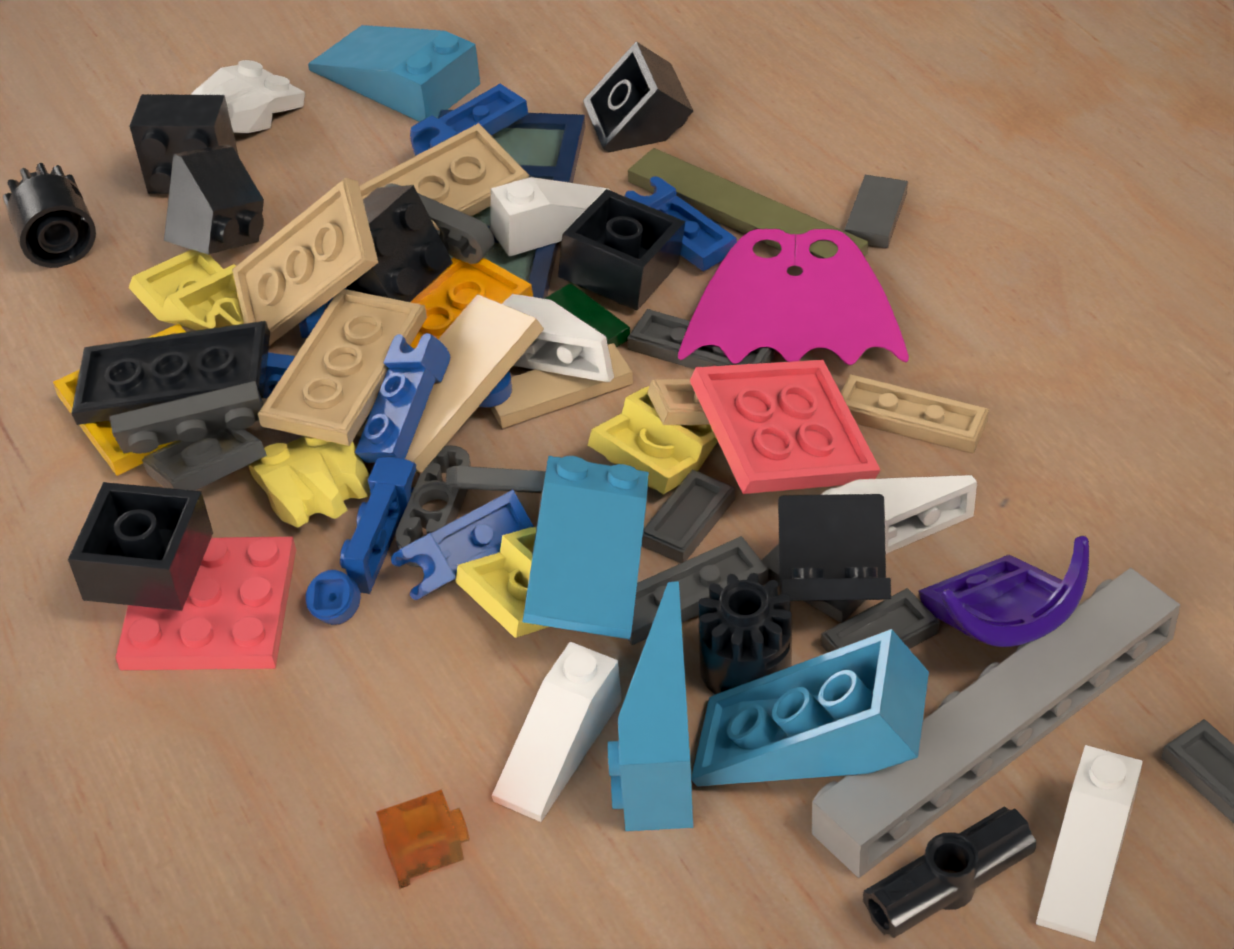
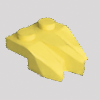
[129,249,244,331]
[588,386,718,494]
[248,436,370,528]
[455,527,548,638]

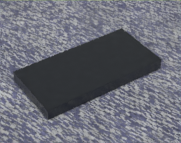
[71,321,270,425]

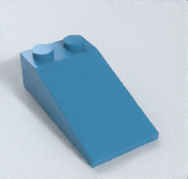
[308,25,480,122]
[522,456,649,640]
[608,581,694,831]
[691,629,929,786]

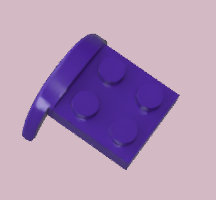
[918,536,1089,647]

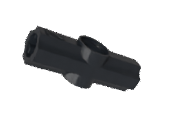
[863,806,1036,938]

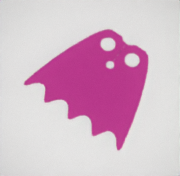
[678,229,909,365]

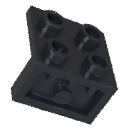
[778,494,891,601]

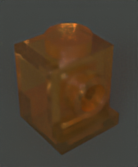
[376,789,470,889]

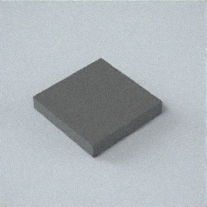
[142,428,267,491]

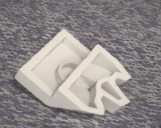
[191,60,305,133]

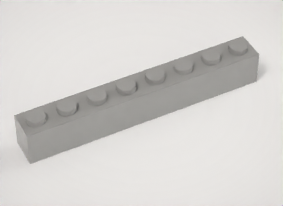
[812,568,1180,878]

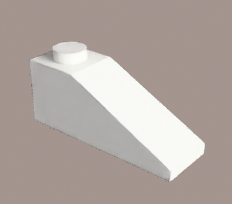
[490,177,611,257]
[502,294,614,382]
[821,475,977,554]
[492,642,622,822]
[1036,745,1143,942]

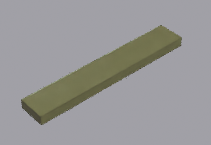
[628,148,868,259]

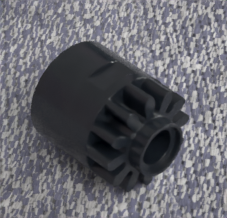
[3,163,96,268]
[698,573,792,695]

